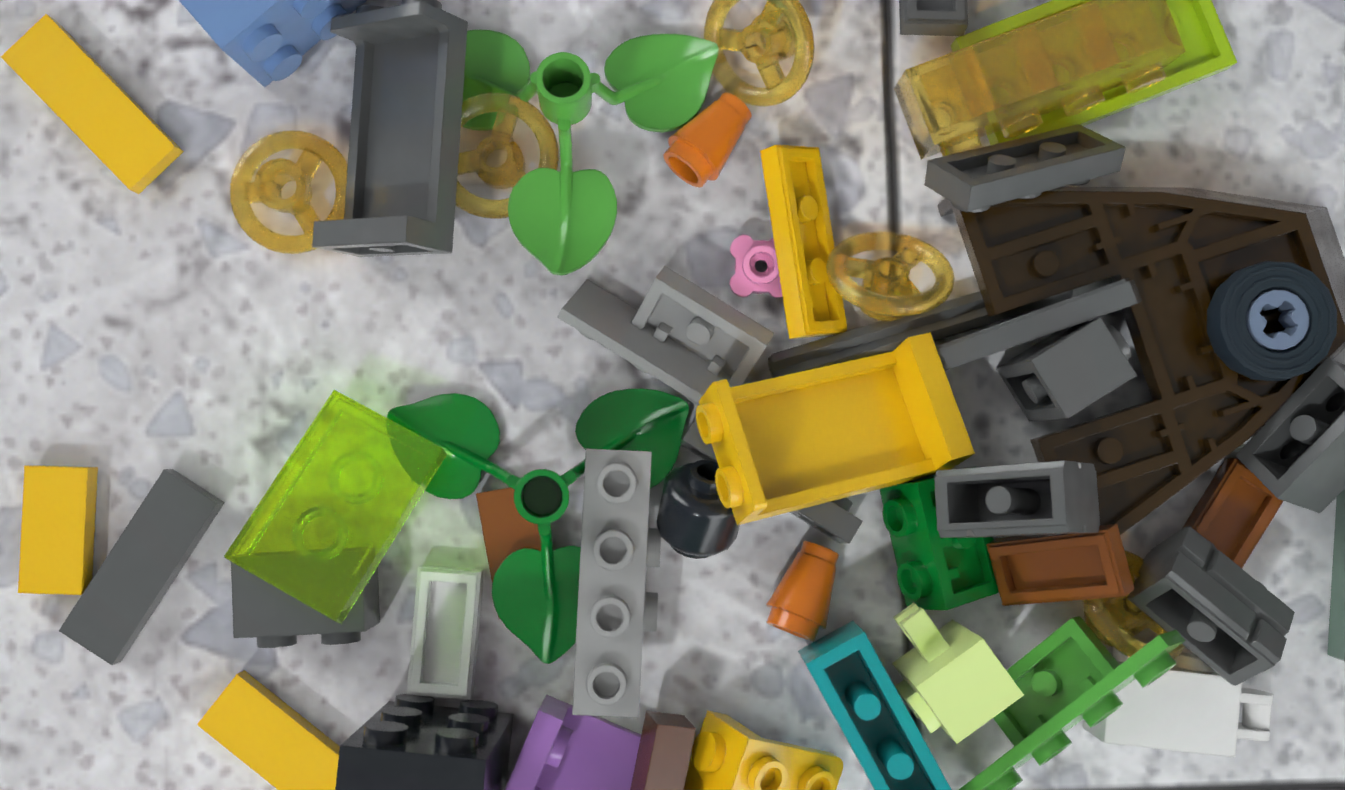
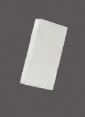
[407,565,484,700]

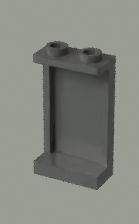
[312,0,468,257]

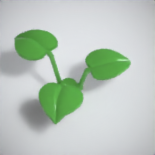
[461,30,719,276]

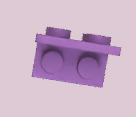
[505,694,641,790]

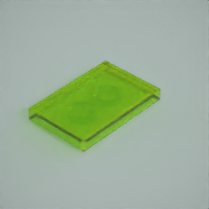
[224,390,447,625]

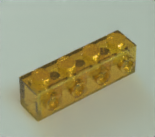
[894,0,1186,160]

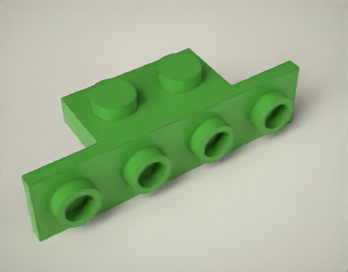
[959,616,1185,790]

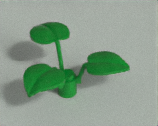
[387,388,689,664]

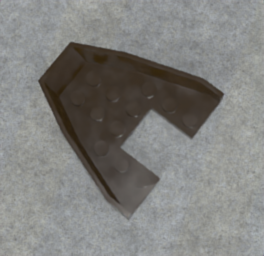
[937,187,1345,535]

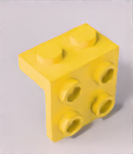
[684,710,843,790]

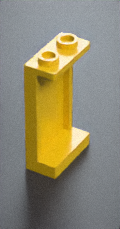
[696,332,975,525]

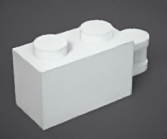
[1083,645,1274,757]

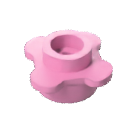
[730,235,783,298]

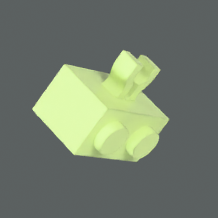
[892,602,1024,744]

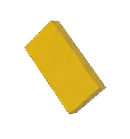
[18,465,98,595]

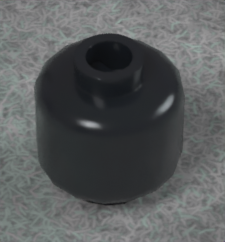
[656,460,740,559]

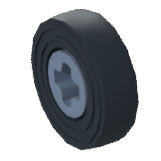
[1206,261,1337,381]

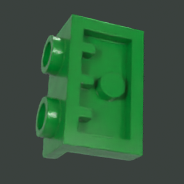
[880,466,999,610]

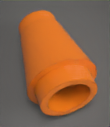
[663,92,752,188]
[766,541,839,642]

